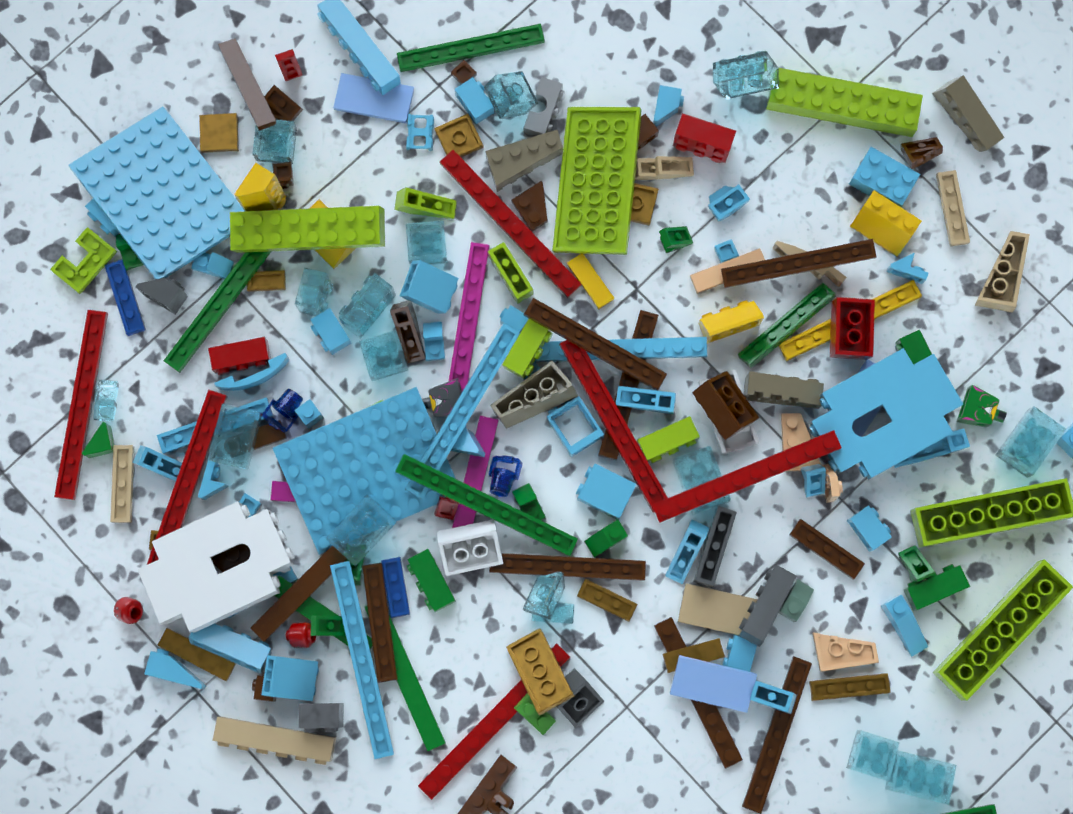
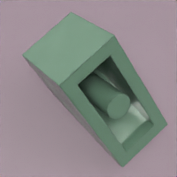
[779,579,814,622]

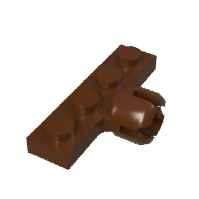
[457,754,517,814]

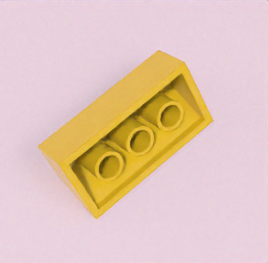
[234,162,286,211]

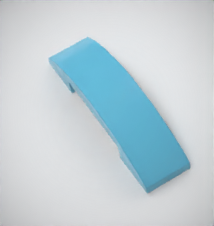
[214,353,289,391]
[894,428,970,468]

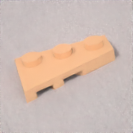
[781,413,821,471]
[822,464,843,503]
[812,632,879,672]

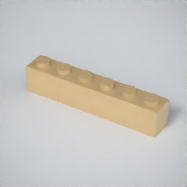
[212,716,336,765]

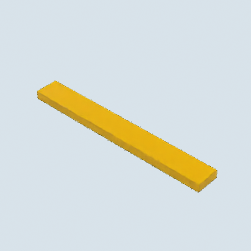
[779,279,922,362]

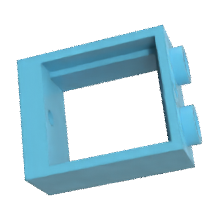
[547,396,604,457]

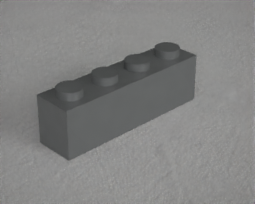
[693,506,737,588]
[739,565,797,647]

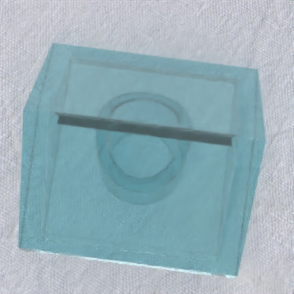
[523,572,565,620]

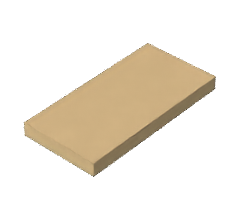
[678,583,757,636]

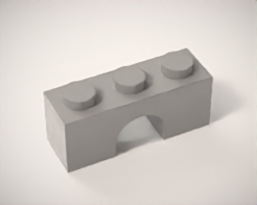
[523,77,565,137]

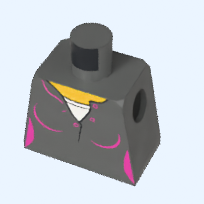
[422,378,462,417]

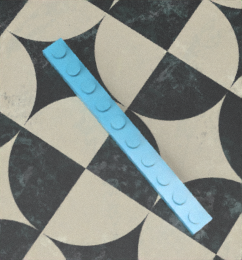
[405,323,520,499]
[534,337,707,362]
[330,561,394,759]

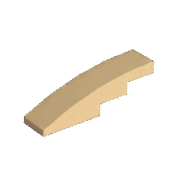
[635,156,694,180]
[773,241,847,287]

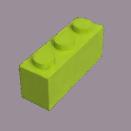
[488,242,534,304]
[502,319,553,379]
[637,416,700,464]

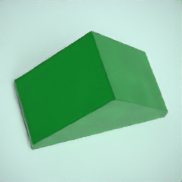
[82,422,115,458]

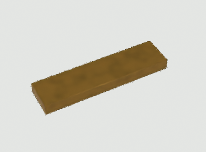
[157,628,236,681]
[809,673,891,701]

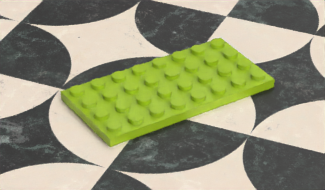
[552,107,642,255]

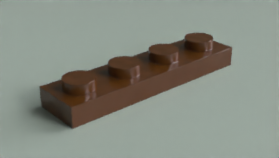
[789,519,865,580]

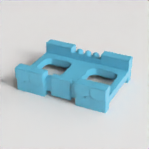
[406,114,434,151]

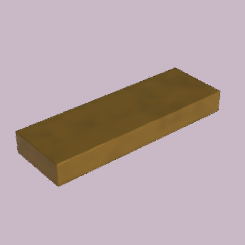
[577,579,638,622]
[662,638,725,673]

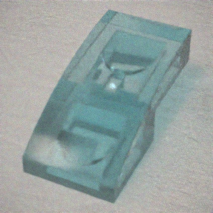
[94,380,119,421]
[531,601,574,624]

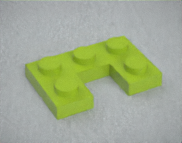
[50,227,117,294]

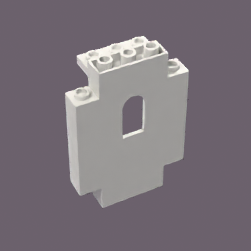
[138,502,295,633]

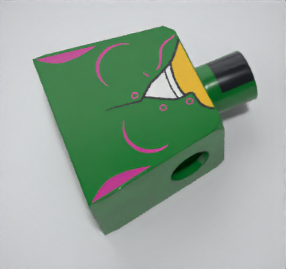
[956,385,1007,427]

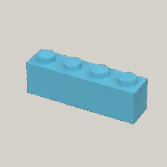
[189,623,272,674]

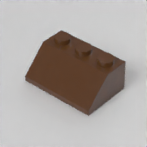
[692,371,759,440]

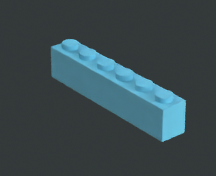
[317,0,401,96]

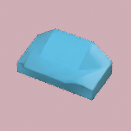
[708,184,750,222]

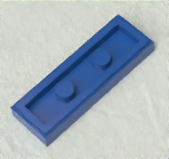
[381,557,410,618]

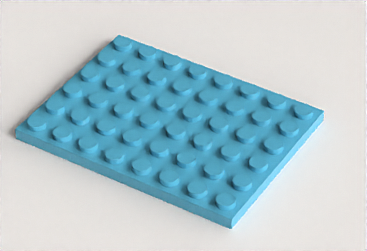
[69,107,244,280]
[273,387,456,555]

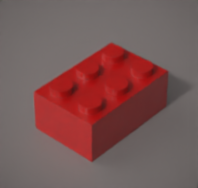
[672,113,736,163]
[830,297,875,360]

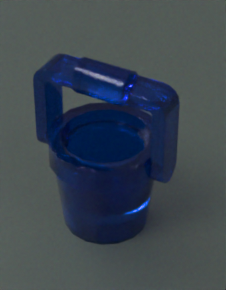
[262,388,303,432]
[488,455,523,497]

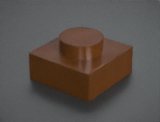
[451,60,477,85]

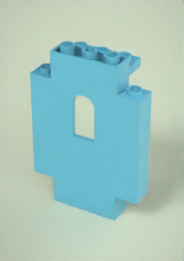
[809,348,963,480]

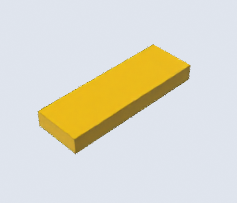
[567,253,614,310]

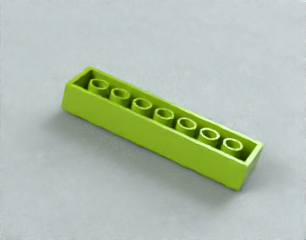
[766,67,923,137]
[230,205,385,253]
[910,478,1073,548]
[932,559,1073,701]

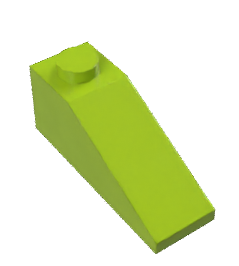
[394,187,457,219]

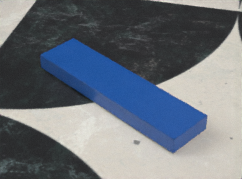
[104,259,146,336]

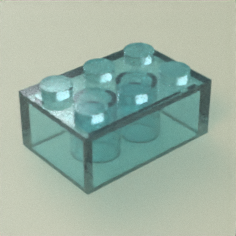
[713,51,779,99]
[339,273,396,339]
[208,403,263,470]
[996,406,1066,478]
[672,446,731,515]
[326,494,396,566]
[885,750,957,805]

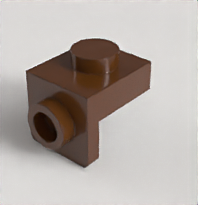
[272,162,294,189]

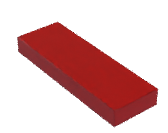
[275,49,303,81]

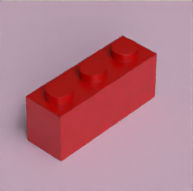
[208,336,271,375]

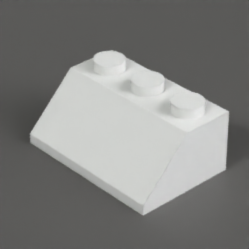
[437,520,503,576]

